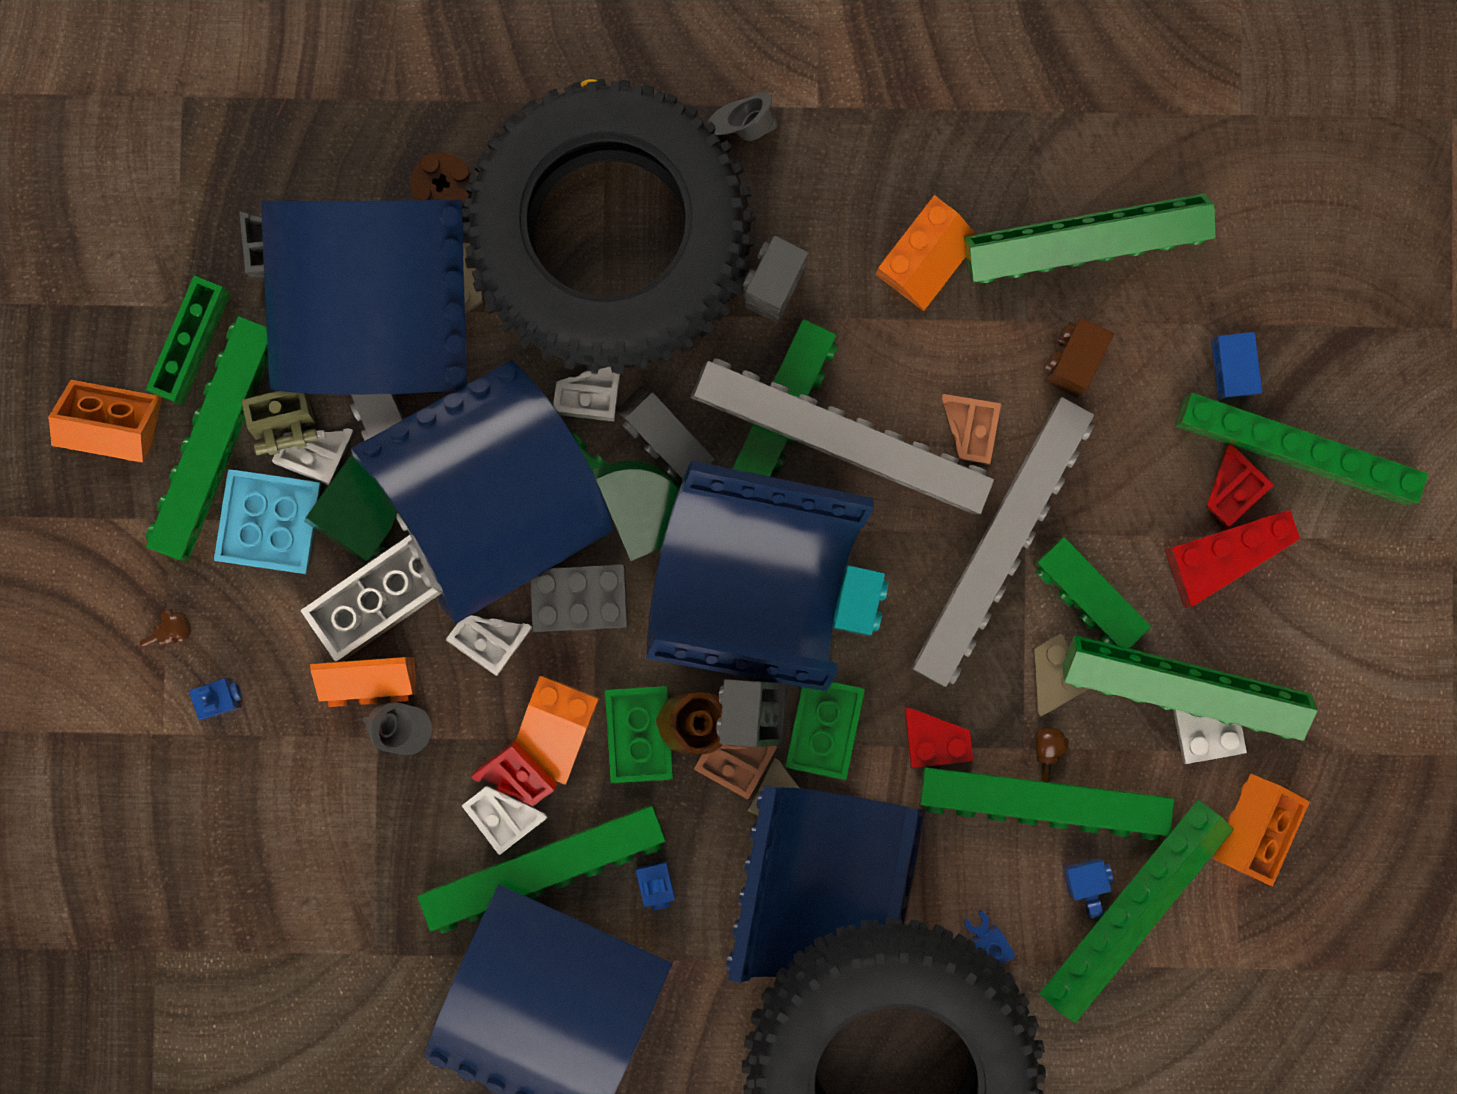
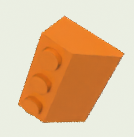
[875,195,976,311]
[48,380,161,463]
[310,657,417,707]
[1213,774,1310,887]

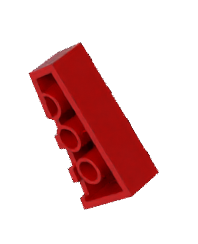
[1164,510,1300,608]

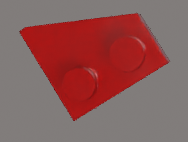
[1206,444,1274,529]
[904,708,973,768]
[471,740,557,806]

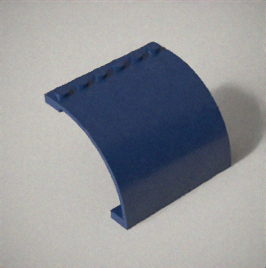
[261,199,467,395]
[351,360,614,624]
[646,461,874,691]
[726,786,925,983]
[423,884,672,1094]

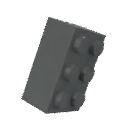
[742,235,809,324]
[530,565,628,632]
[716,679,787,747]

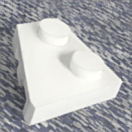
[553,367,620,421]
[272,428,355,485]
[446,615,532,676]
[1173,709,1247,764]
[462,786,548,855]

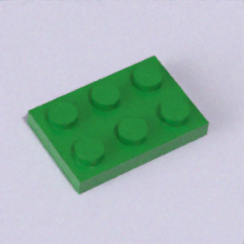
[785,682,865,780]
[605,686,673,783]

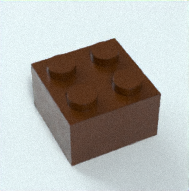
[1043,317,1115,397]

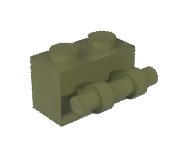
[241,391,318,456]

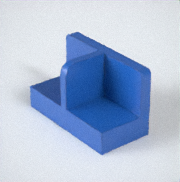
[1211,332,1262,401]

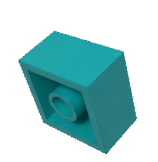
[832,565,889,636]

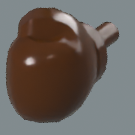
[140,609,191,648]
[1035,727,1069,782]

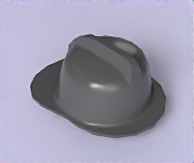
[707,92,777,141]
[362,702,432,755]

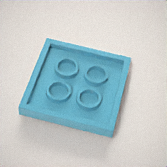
[214,469,322,575]

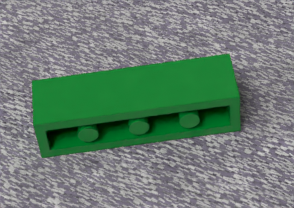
[145,275,231,406]
[1033,537,1151,649]

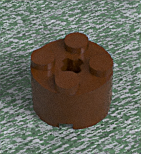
[410,153,472,208]
[656,692,723,755]

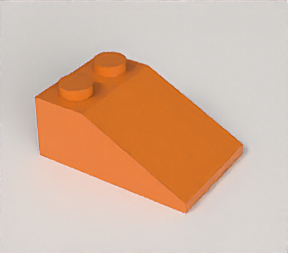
[516,676,600,785]

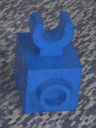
[189,678,242,720]
[1062,858,1114,918]
[636,860,675,910]
[964,910,1016,965]

